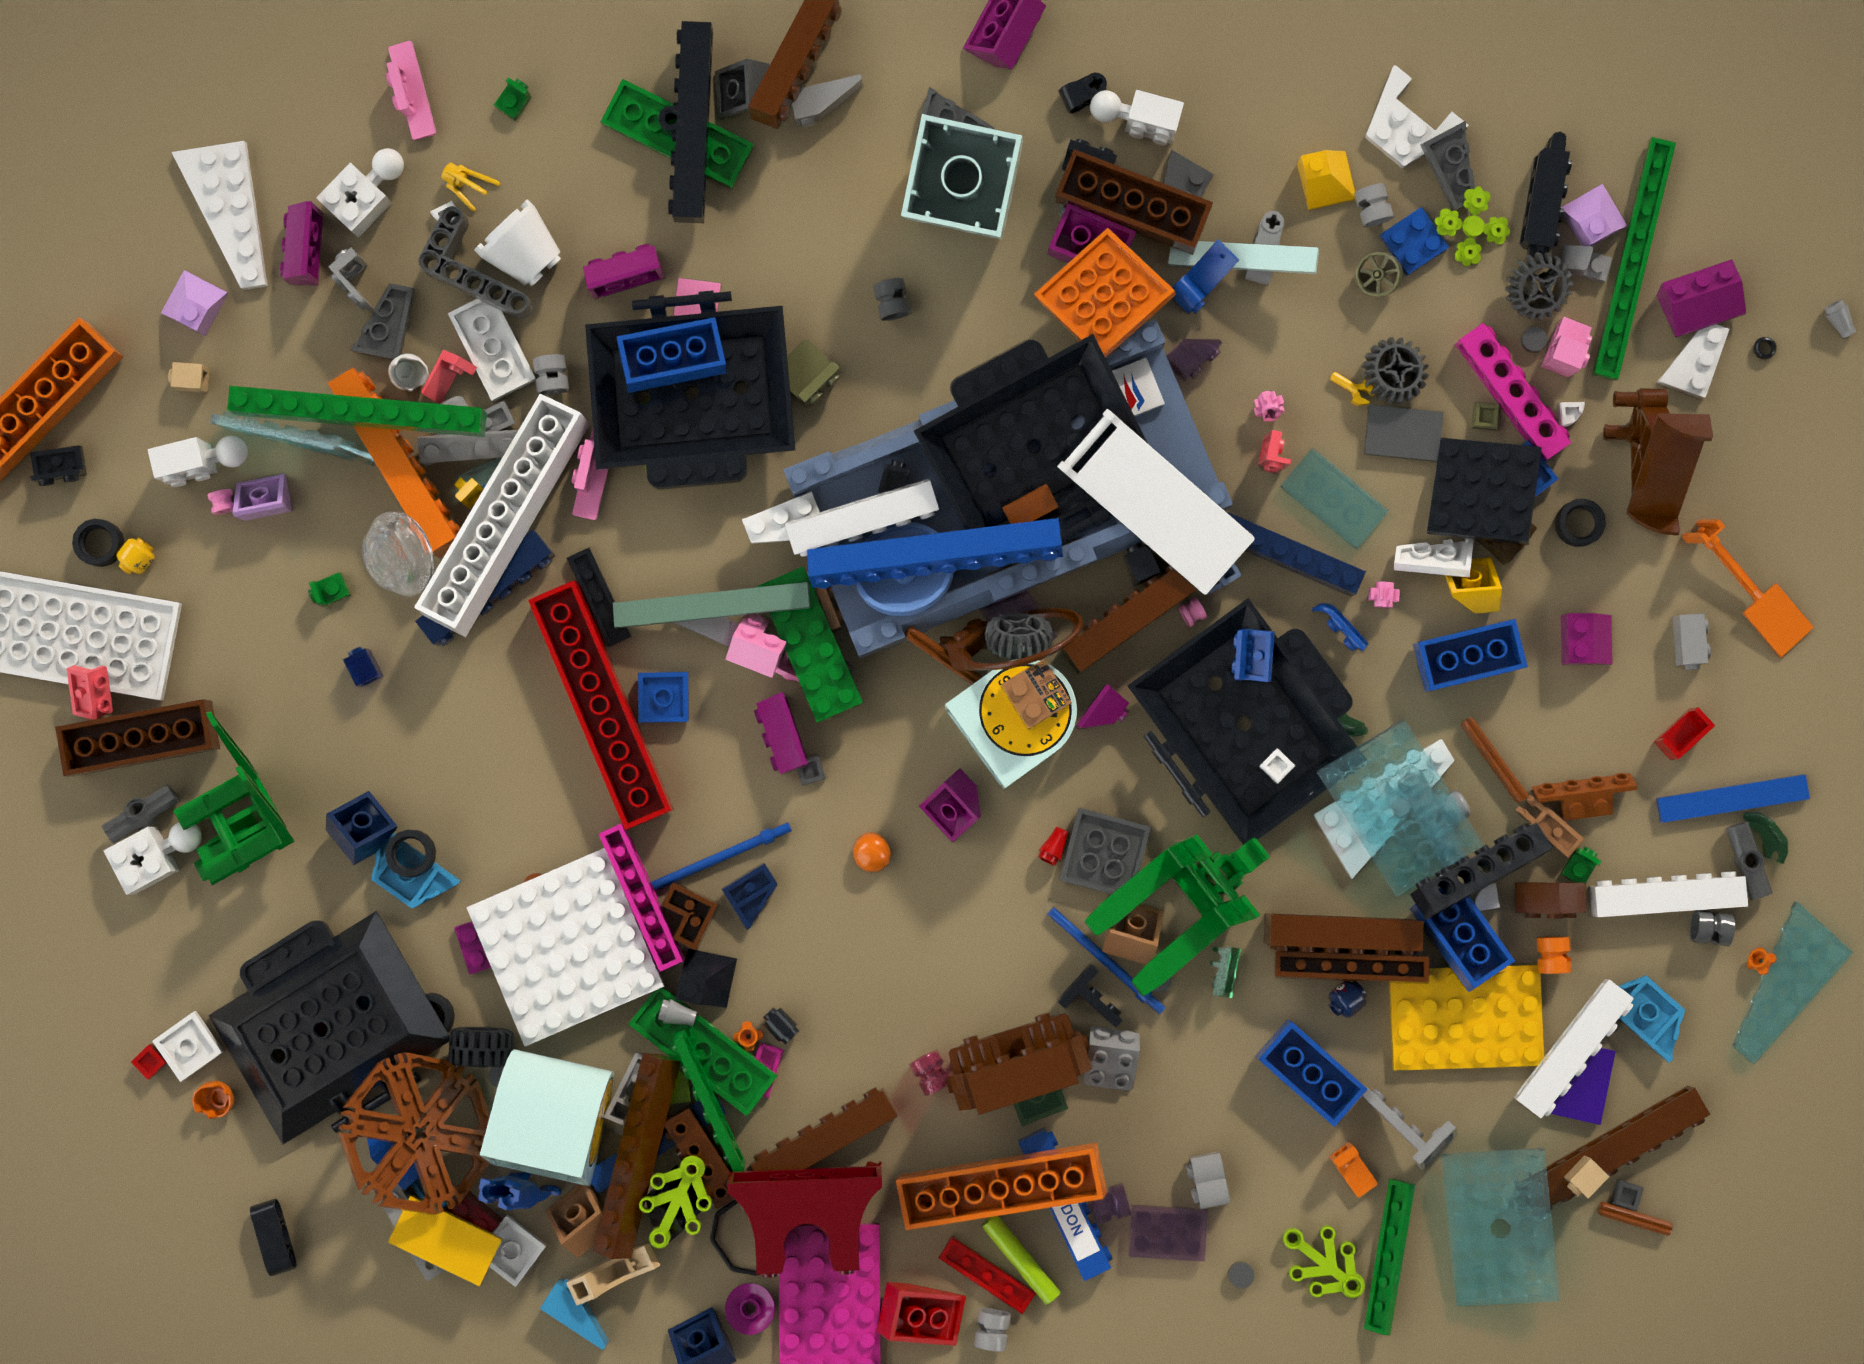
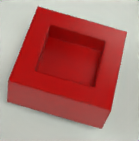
[131,1044,167,1080]

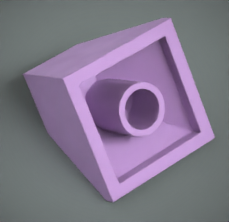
[1561,184,1627,247]
[161,270,228,336]

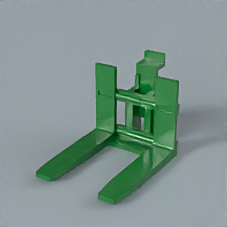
[173,711,295,885]
[1084,834,1270,996]

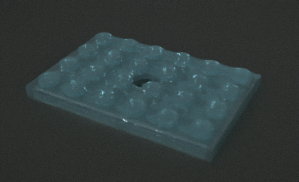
[1317,719,1484,897]
[1441,1148,1560,1306]

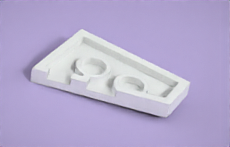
[1656,324,1729,400]
[742,492,820,544]
[1394,538,1474,577]

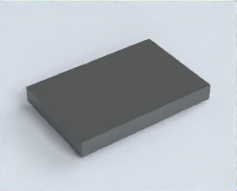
[1364,405,1444,462]

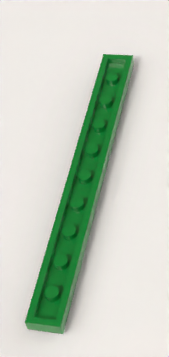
[1592,137,1676,381]

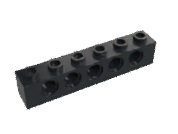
[1410,822,1553,920]

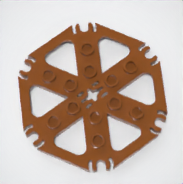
[338,1052,490,1215]

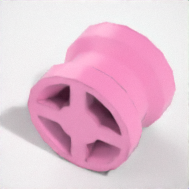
[207,489,234,515]
[1178,597,1207,628]

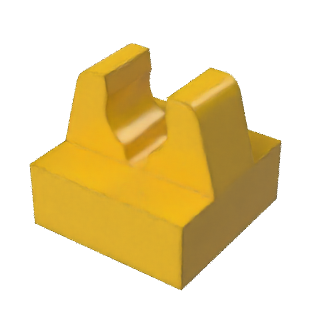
[454,477,484,510]

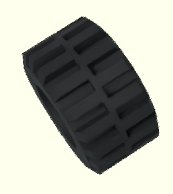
[448,1027,514,1068]

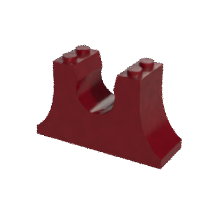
[727,1166,882,1278]

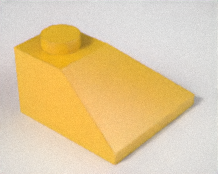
[1297,150,1355,210]
[1445,557,1502,614]

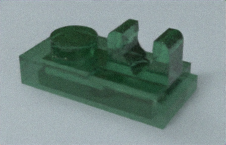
[1210,946,1241,998]

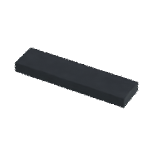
[567,547,631,648]

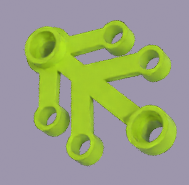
[639,1156,712,1249]
[1282,1225,1365,1298]

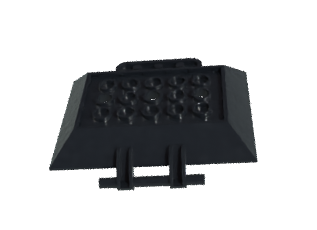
[585,290,796,490]
[913,334,1148,545]
[1127,598,1367,845]
[208,911,449,1145]

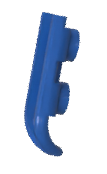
[1311,603,1369,651]

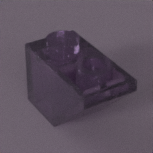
[1167,339,1222,381]

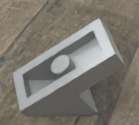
[1560,245,1612,283]

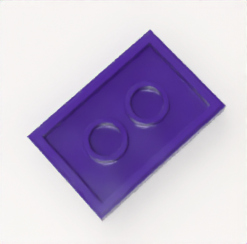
[1550,1048,1616,1125]

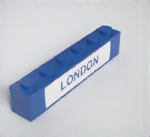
[1018,1127,1113,1281]

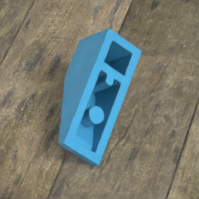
[540,1279,609,1350]

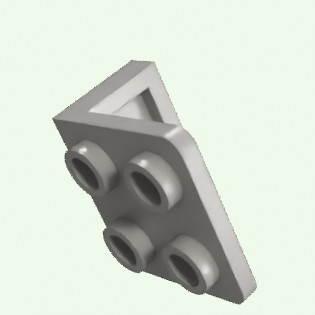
[329,248,375,312]
[1083,1027,1140,1091]

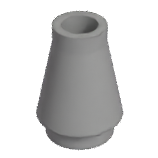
[1824,299,1856,338]
[658,999,697,1026]

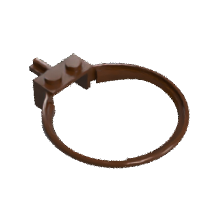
[939,608,1083,671]

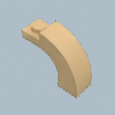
[566,1242,660,1305]

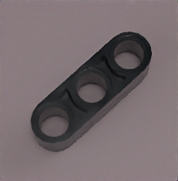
[250,1199,297,1276]

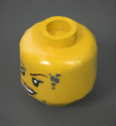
[116,537,155,575]

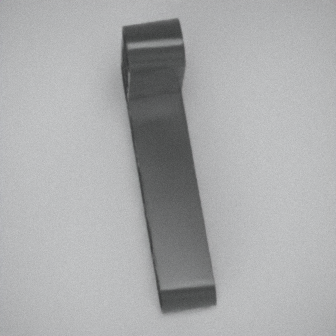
[418,206,533,319]

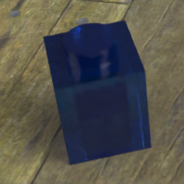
[343,647,384,687]

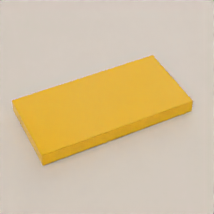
[388,1195,503,1286]

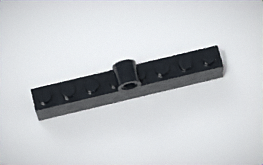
[658,21,713,224]

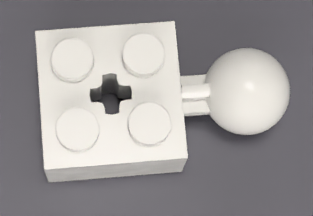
[1090,90,1184,145]
[316,148,404,238]
[147,436,248,487]
[104,822,202,895]

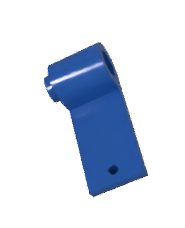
[1172,239,1239,314]

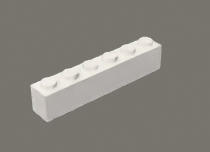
[785,478,939,557]
[1589,871,1748,917]
[1514,978,1634,1118]

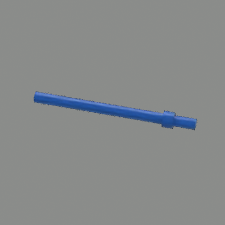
[651,822,792,891]
[1047,907,1166,1015]

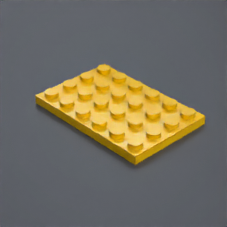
[1389,965,1544,1070]

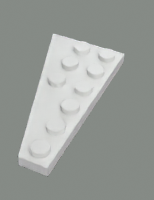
[172,141,268,290]
[1312,739,1455,879]

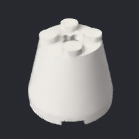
[474,199,561,287]

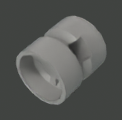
[1354,183,1394,228]
[533,354,569,395]
[974,1308,1011,1351]

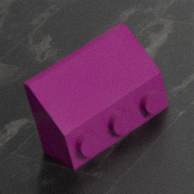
[963,0,1046,70]
[280,201,324,286]
[1047,203,1136,263]
[583,244,665,300]
[1656,259,1746,338]
[754,692,810,775]

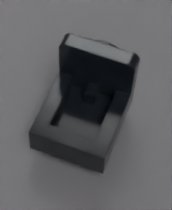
[878,460,910,493]

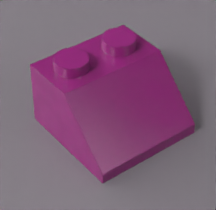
[1561,613,1612,665]

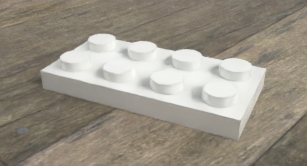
[448,295,536,402]

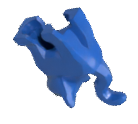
[478,1172,562,1210]

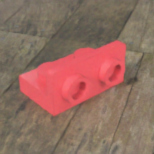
[1258,430,1291,473]
[66,665,113,720]

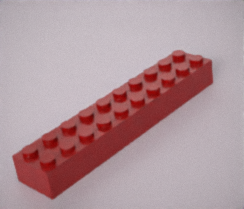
[528,580,674,830]

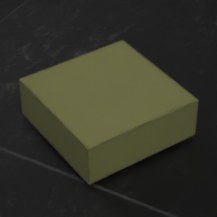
[1471,402,1500,430]

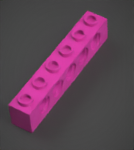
[1455,322,1572,461]
[599,823,685,972]

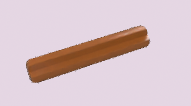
[1598,1202,1673,1236]

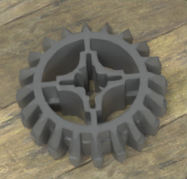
[1505,252,1574,320]
[1361,337,1429,404]
[985,612,1053,660]

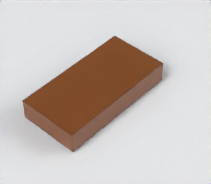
[1002,484,1058,524]

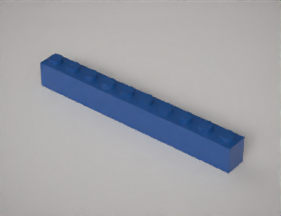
[807,518,1063,589]

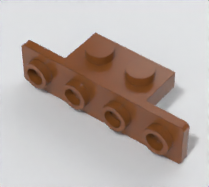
[1532,773,1637,821]

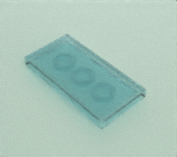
[1280,448,1389,549]

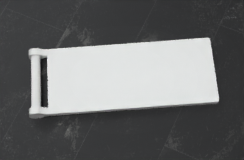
[1057,409,1255,594]

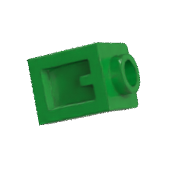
[493,77,532,121]
[308,572,351,607]
[1560,847,1602,883]

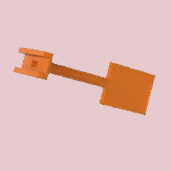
[1681,519,1814,657]

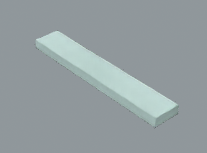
[1168,241,1319,274]

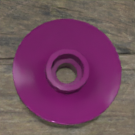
[725,1283,775,1335]

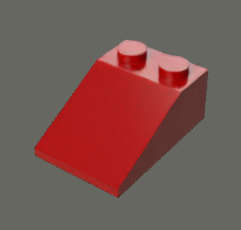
[877,1282,966,1346]

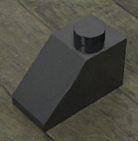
[1123,543,1160,587]

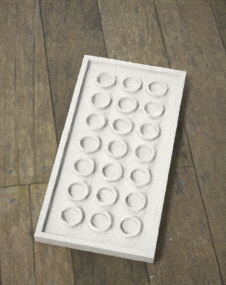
[0,572,182,701]

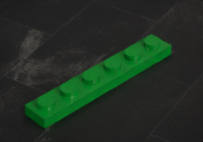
[672,1030,746,1172]
[1364,1179,1415,1336]

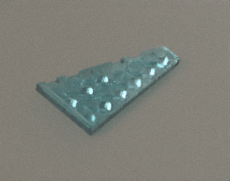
[210,412,375,466]
[1732,901,1854,1064]

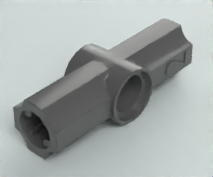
[102,784,179,844]
[1725,821,1773,900]

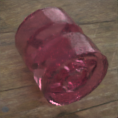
[909,1049,949,1096]

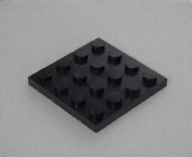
[1427,438,1542,545]

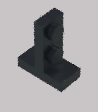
[1057,964,1123,1027]

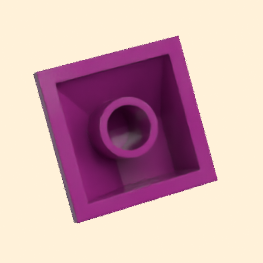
[1075,684,1130,730]
[919,768,981,843]

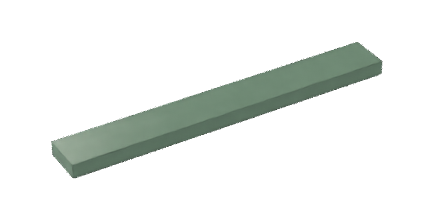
[613,582,811,629]

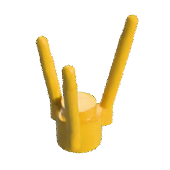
[441,162,500,212]

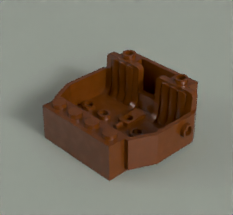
[945,1013,1092,1115]

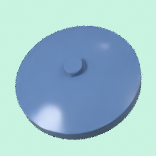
[855,522,954,616]

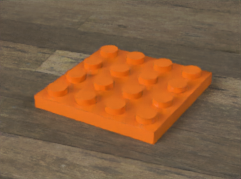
[1034,228,1176,358]

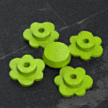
[1434,186,1510,266]

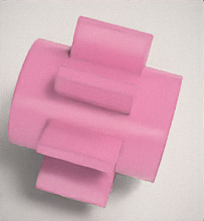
[1254,391,1285,422]
[1368,582,1400,608]

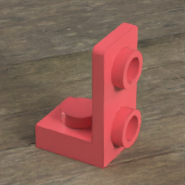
[421,350,477,404]

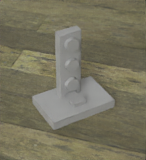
[1362,1087,1457,1171]

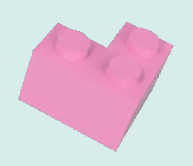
[1541,317,1592,378]
[725,614,786,678]

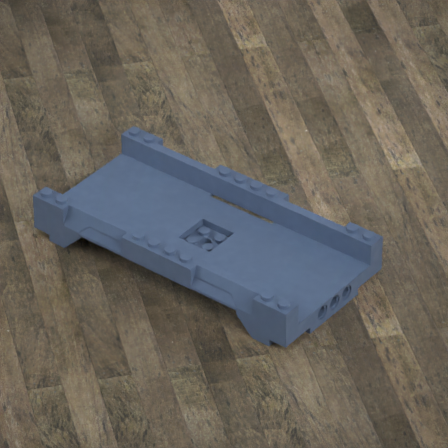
[783,319,1233,659]

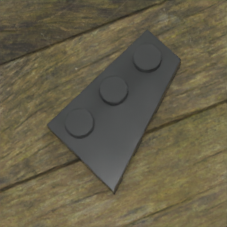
[917,87,994,136]
[1420,121,1475,211]
[1164,149,1214,197]
[350,283,415,360]

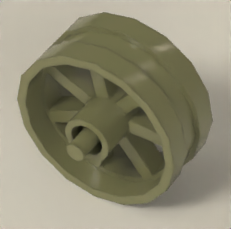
[1355,252,1403,297]

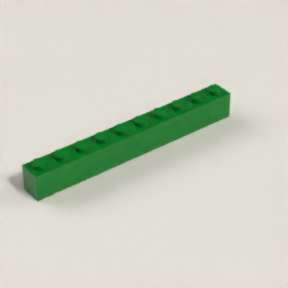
[227,386,487,437]

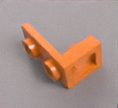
[1328,1142,1378,1198]

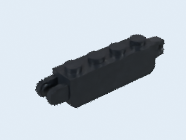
[1519,131,1572,269]

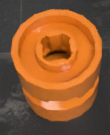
[1536,936,1572,974]

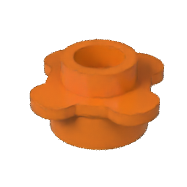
[1747,947,1777,975]
[733,1021,763,1051]

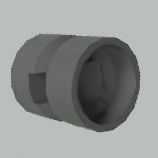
[873,278,911,321]
[1690,910,1735,947]

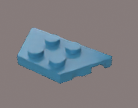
[371,833,461,909]
[1618,975,1685,1063]

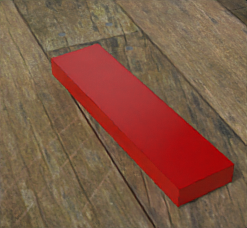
[938,1236,1036,1315]

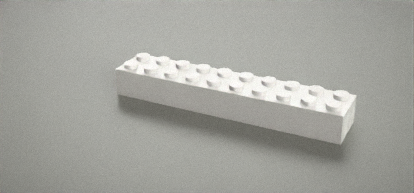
[414,394,590,637]

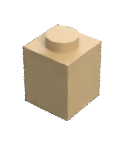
[168,362,209,393]
[1564,1155,1609,1199]

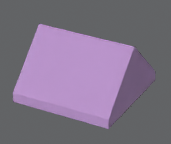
[233,473,292,521]

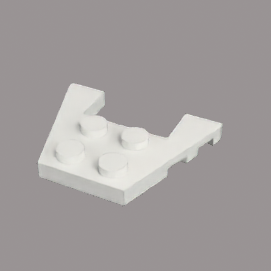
[1365,65,1469,169]

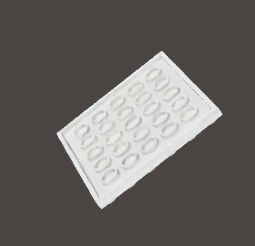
[466,848,665,1046]

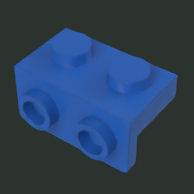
[1232,629,1275,682]

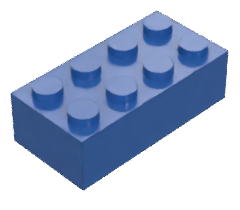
[617,317,726,393]
[1413,619,1528,692]
[1410,888,1515,993]
[1255,1019,1367,1127]

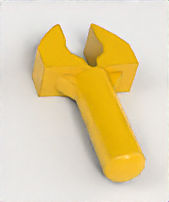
[1330,372,1375,406]

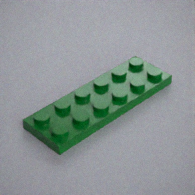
[600,79,754,189]
[758,566,863,723]
[628,987,778,1116]

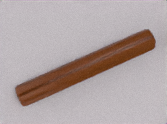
[904,626,982,685]
[1461,717,1528,803]

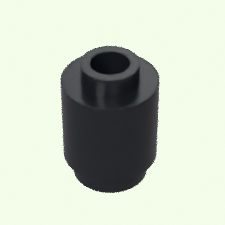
[763,1007,800,1045]

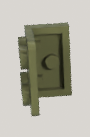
[787,340,841,407]

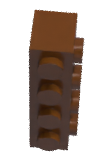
[663,1104,734,1209]

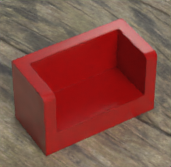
[1654,707,1716,760]

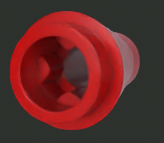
[1038,827,1069,866]

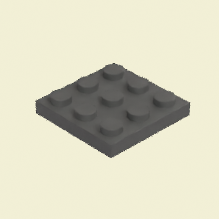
[1059,808,1151,894]

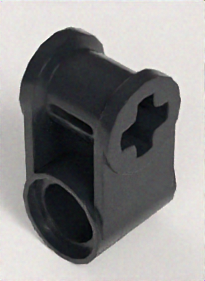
[1058,72,1107,114]

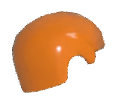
[853,832,891,872]
[192,1081,235,1119]

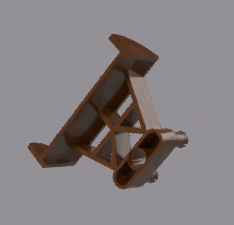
[1603,388,1713,536]

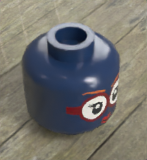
[1329,981,1367,1018]

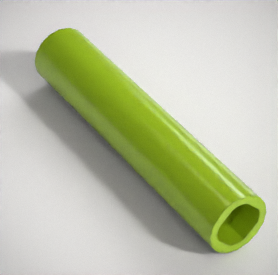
[981,1216,1061,1305]

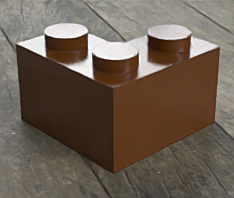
[662,882,720,950]
[1515,882,1586,919]

